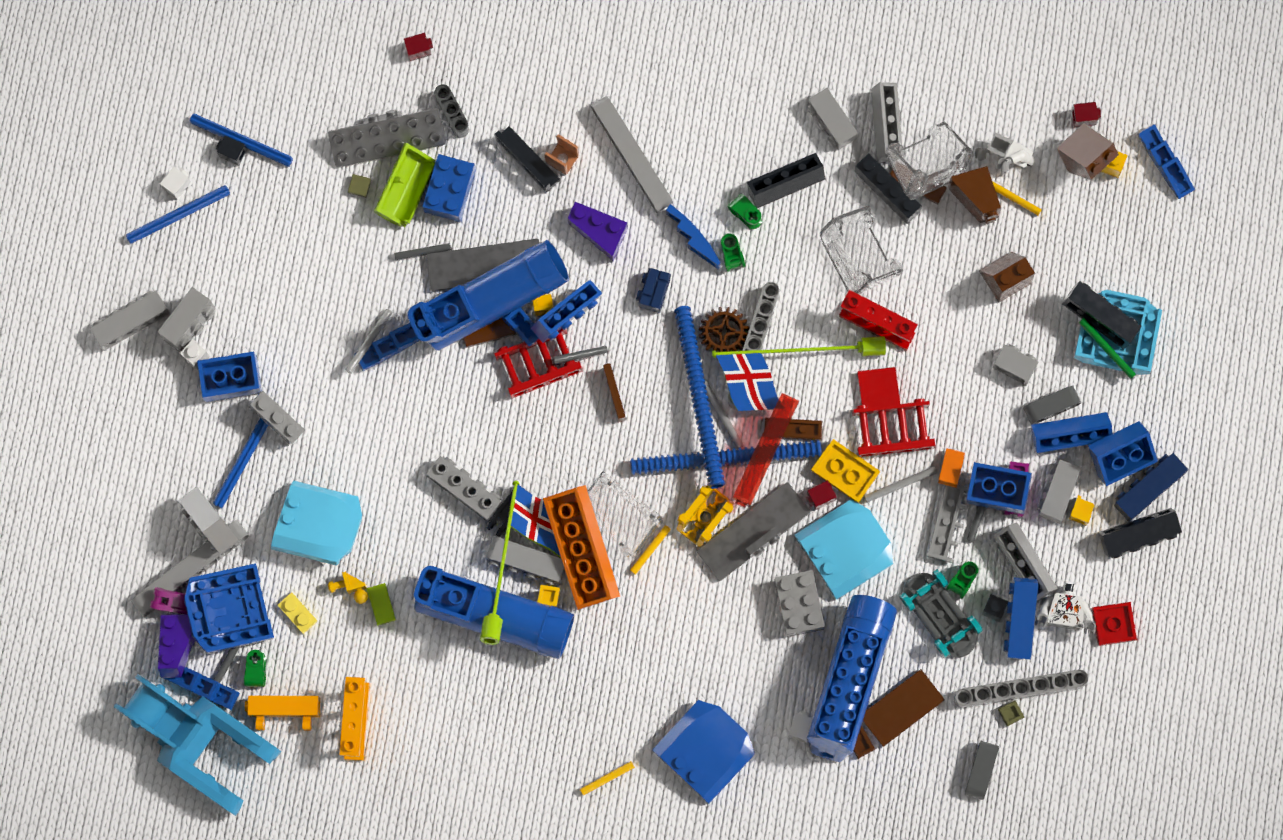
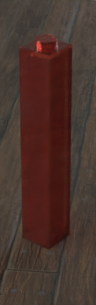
[733,393,799,508]

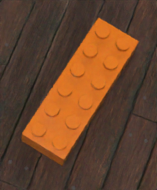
[543,485,620,610]

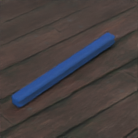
[190,113,293,167]
[126,185,230,244]
[213,418,268,509]

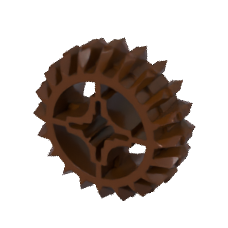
[699,307,750,352]

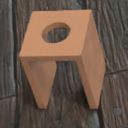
[544,134,580,175]

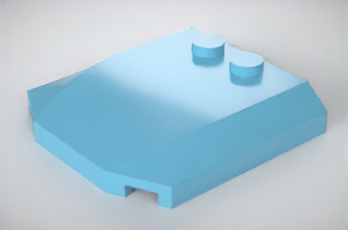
[1074,290,1162,375]
[271,480,362,566]
[794,499,893,600]

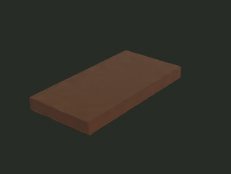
[863,669,945,747]

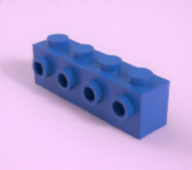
[531,280,603,343]
[1031,412,1113,453]
[1003,577,1038,660]

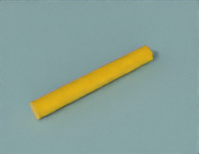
[992,181,1042,216]
[630,525,671,575]
[580,761,635,796]

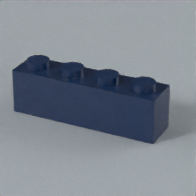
[1114,453,1189,522]

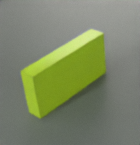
[366,583,396,626]

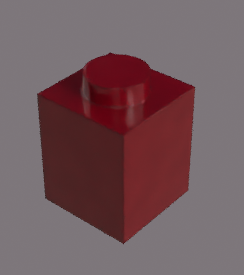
[404,32,433,61]
[1072,102,1101,128]
[806,480,837,510]

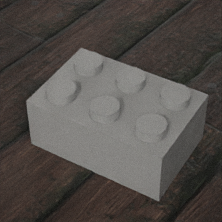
[158,287,216,352]
[178,486,238,554]
[774,570,825,637]

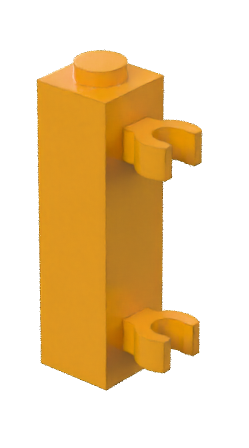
[245,696,321,731]

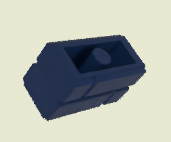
[636,268,671,313]

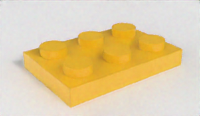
[811,439,881,503]

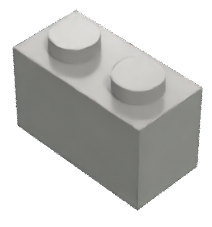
[993,344,1039,386]

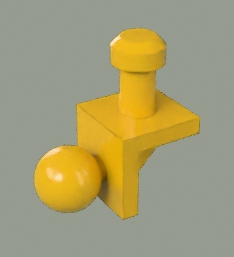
[327,571,368,604]

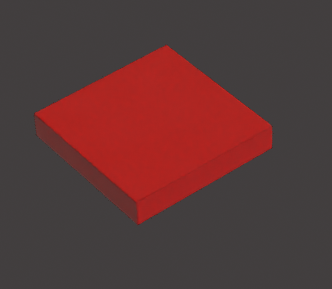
[857,367,900,408]
[1092,602,1137,646]

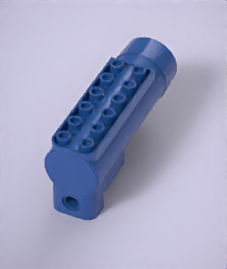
[408,240,569,351]
[414,566,575,660]
[807,595,897,762]

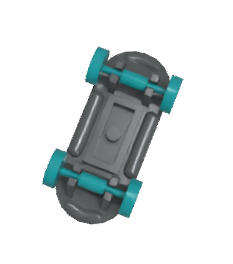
[899,569,983,658]

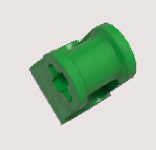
[727,193,762,229]
[721,233,746,272]
[946,561,978,599]
[244,649,266,687]

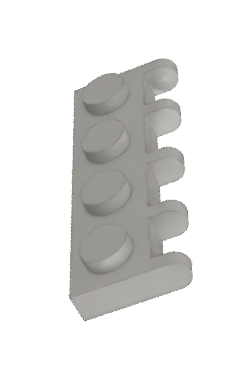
[927,485,969,563]

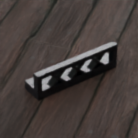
[495,126,560,193]

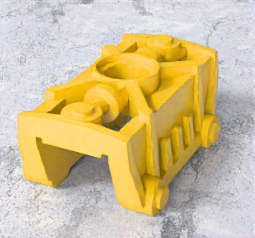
[677,485,734,547]

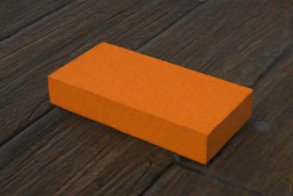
[938,448,965,488]

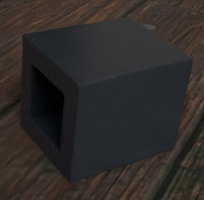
[216,136,248,166]
[982,594,1009,622]

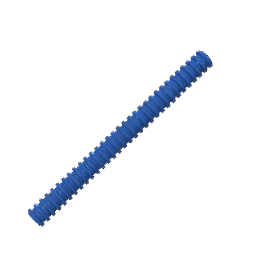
[674,306,725,489]
[630,440,822,475]

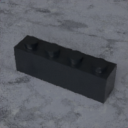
[747,153,825,208]
[854,153,922,224]
[1062,281,1141,349]
[1098,508,1182,558]

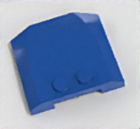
[184,563,274,654]
[652,700,755,804]

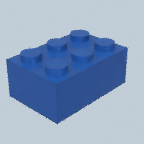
[422,154,476,222]
[197,351,262,402]
[1088,421,1158,486]
[967,462,1032,514]

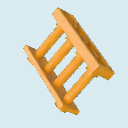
[339,677,370,761]

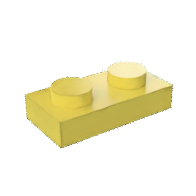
[278,592,318,634]

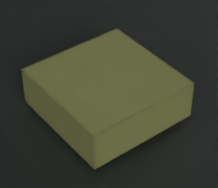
[348,174,372,198]
[998,700,1025,727]

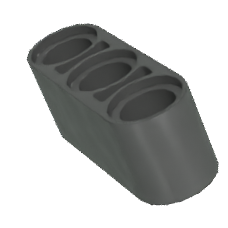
[434,84,469,138]
[1023,385,1081,425]
[964,740,999,800]

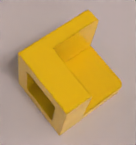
[533,294,553,316]
[1069,495,1094,526]
[537,585,560,607]

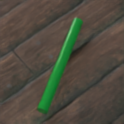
[1078,318,1136,379]

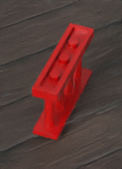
[839,290,918,351]
[494,329,583,399]
[852,398,936,457]

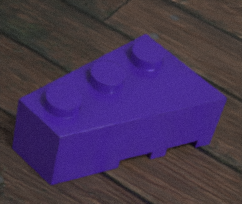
[568,202,628,262]
[158,614,196,678]

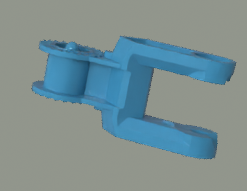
[114,673,282,816]

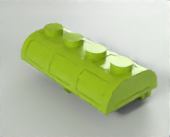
[374,143,436,227]

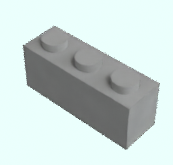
[807,88,858,150]
[248,391,305,445]
[1037,459,1082,524]

